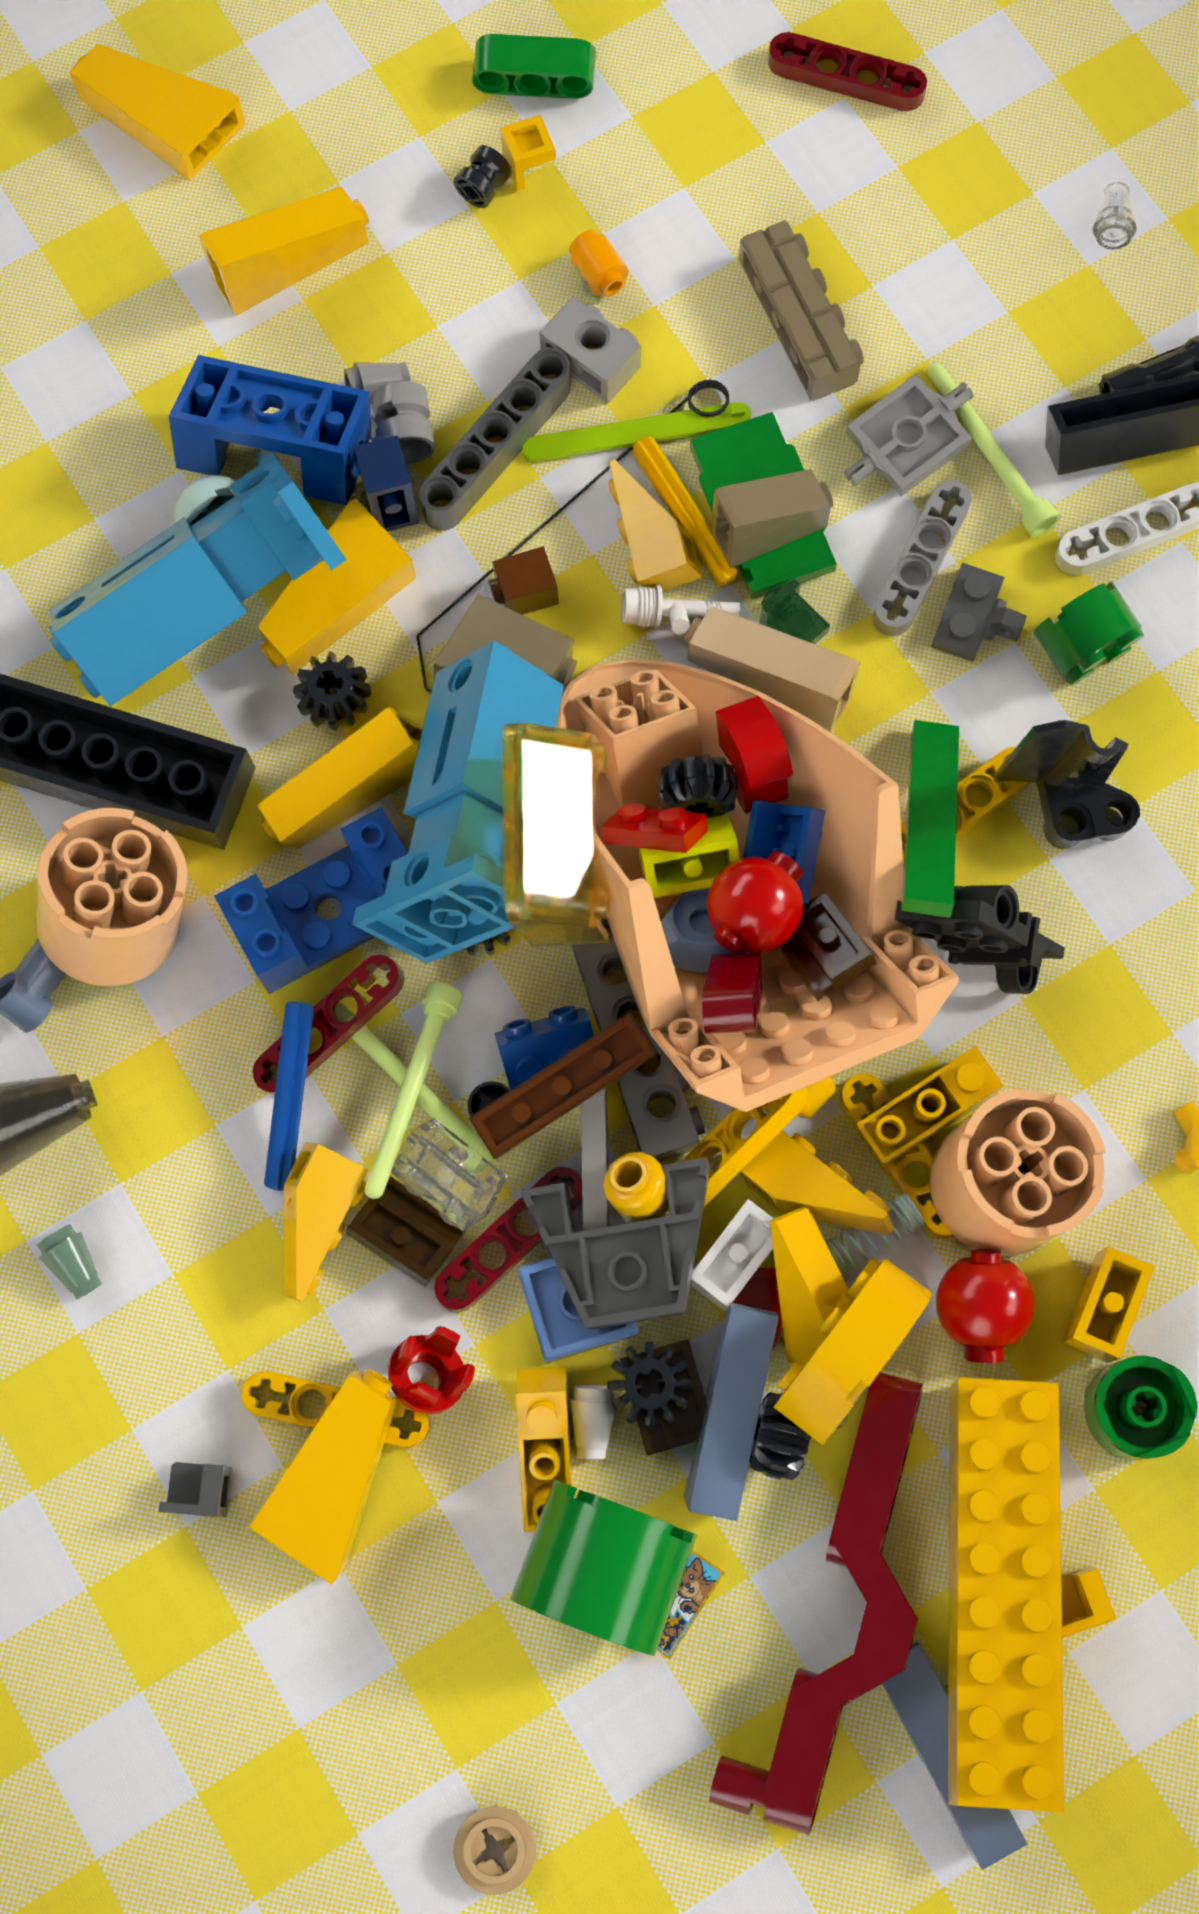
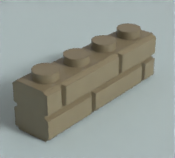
[739,220,864,401]

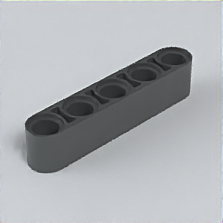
[419,348,571,531]

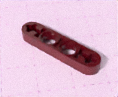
[768,32,927,111]
[252,954,405,1095]
[434,1166,583,1312]

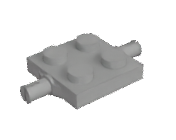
[844,374,974,497]

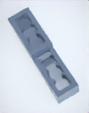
[684,1302,779,1521]
[882,1642,1028,1870]

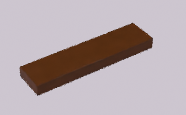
[469,1012,659,1159]

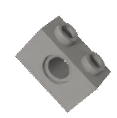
[539,296,641,404]

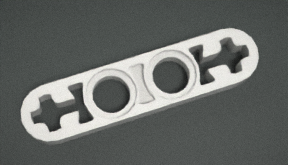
[1055,482,1199,576]

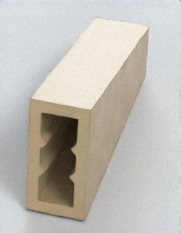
[685,606,860,733]

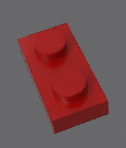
[600,803,708,853]

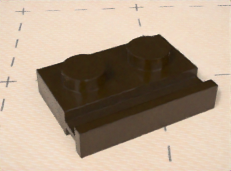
[778,892,877,1001]
[346,1176,467,1287]
[620,1339,707,1456]

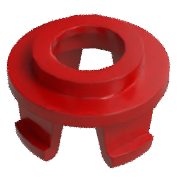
[387,1326,475,1414]

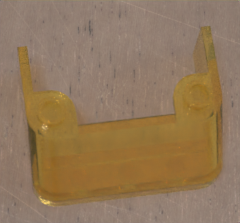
[502,723,609,946]

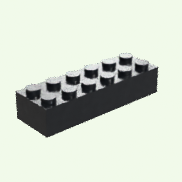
[0,673,256,850]

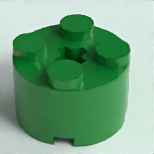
[1033,581,1144,686]
[1084,1355,1198,1460]

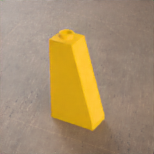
[69,44,246,180]
[199,187,369,316]
[257,497,416,676]
[257,707,423,849]
[249,1369,398,1585]

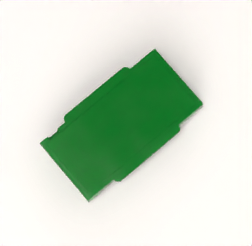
[690,412,837,600]

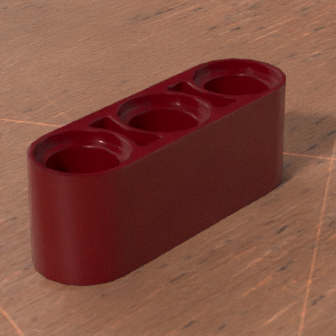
[702,953,763,1034]

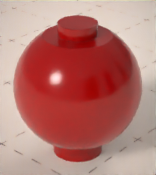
[707,851,803,953]
[935,1249,1035,1363]

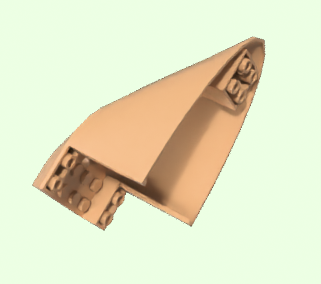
[553,659,959,1112]

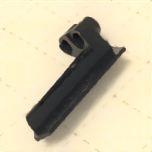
[993,720,1140,849]

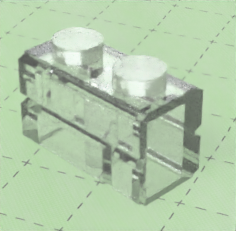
[391,1118,508,1231]

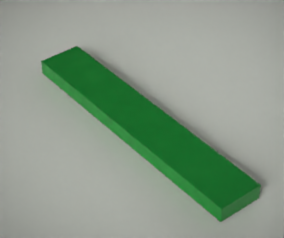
[901,720,959,918]

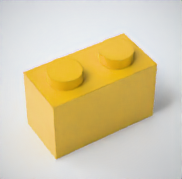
[1062,1246,1155,1363]

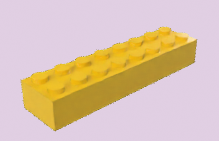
[948,1377,1064,1813]

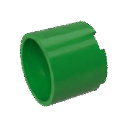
[510,1480,697,1656]

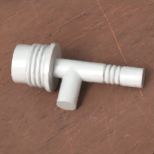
[621,585,740,635]

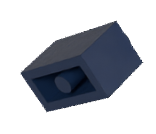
[354,435,419,532]

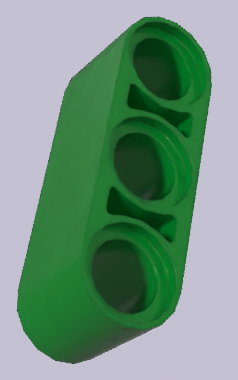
[472,34,596,99]

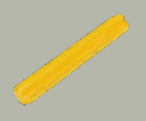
[633,436,738,587]

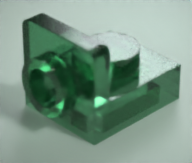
[760,579,830,644]

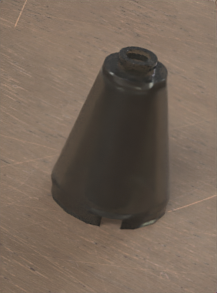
[0,1074,98,1176]

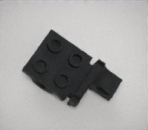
[895,885,1065,994]

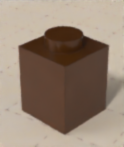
[488,546,559,615]

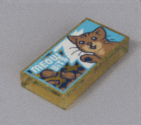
[657,1550,725,1659]

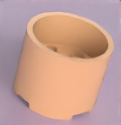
[36,808,187,986]
[929,1088,1106,1256]

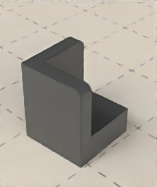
[158,1462,232,1517]

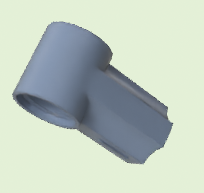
[0,938,66,1033]

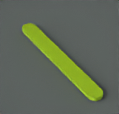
[522,402,751,463]

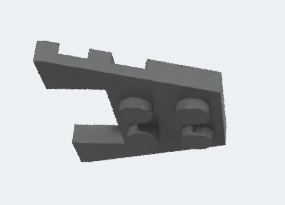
[521,1157,710,1330]

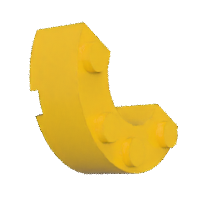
[774,1257,933,1445]

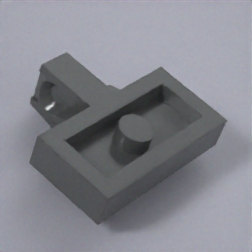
[931,563,1027,662]

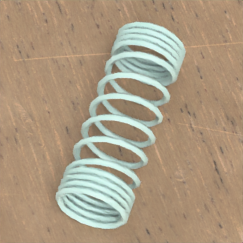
[825,1193,924,1276]

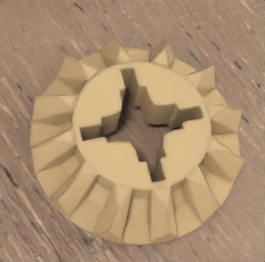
[453,1805,536,1895]

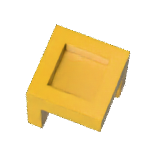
[500,114,556,191]
[1061,1568,1116,1638]

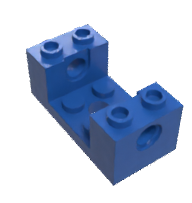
[169,355,372,505]
[214,807,408,994]

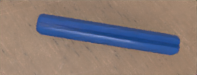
[264,1001,314,1191]

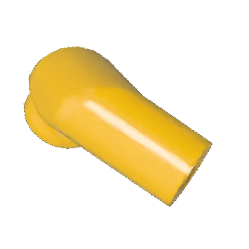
[1172,1101,1199,1174]

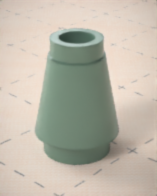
[37,1224,102,1300]

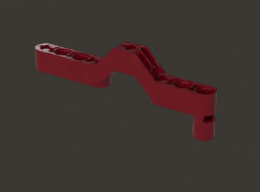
[709,1372,924,1835]

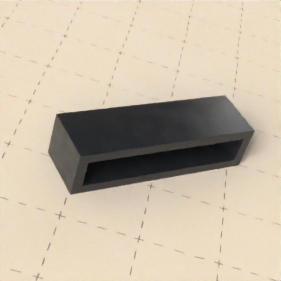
[1045,373,1199,475]

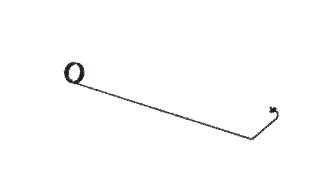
[416,379,729,693]

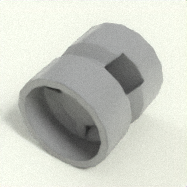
[371,381,435,464]

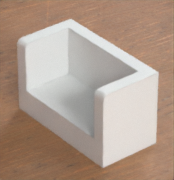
[691,1199,774,1312]

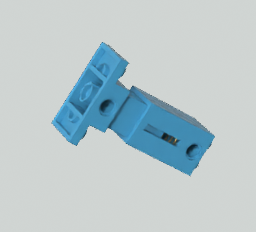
[48,450,347,706]
[352,640,564,964]

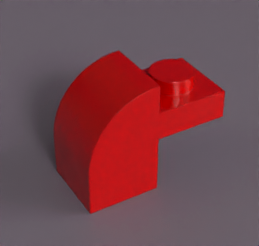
[715,696,793,814]

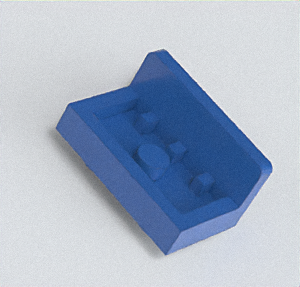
[743,800,825,904]
[495,1006,594,1090]

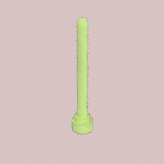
[927,362,1061,538]
[365,982,464,1199]
[335,1003,494,1174]

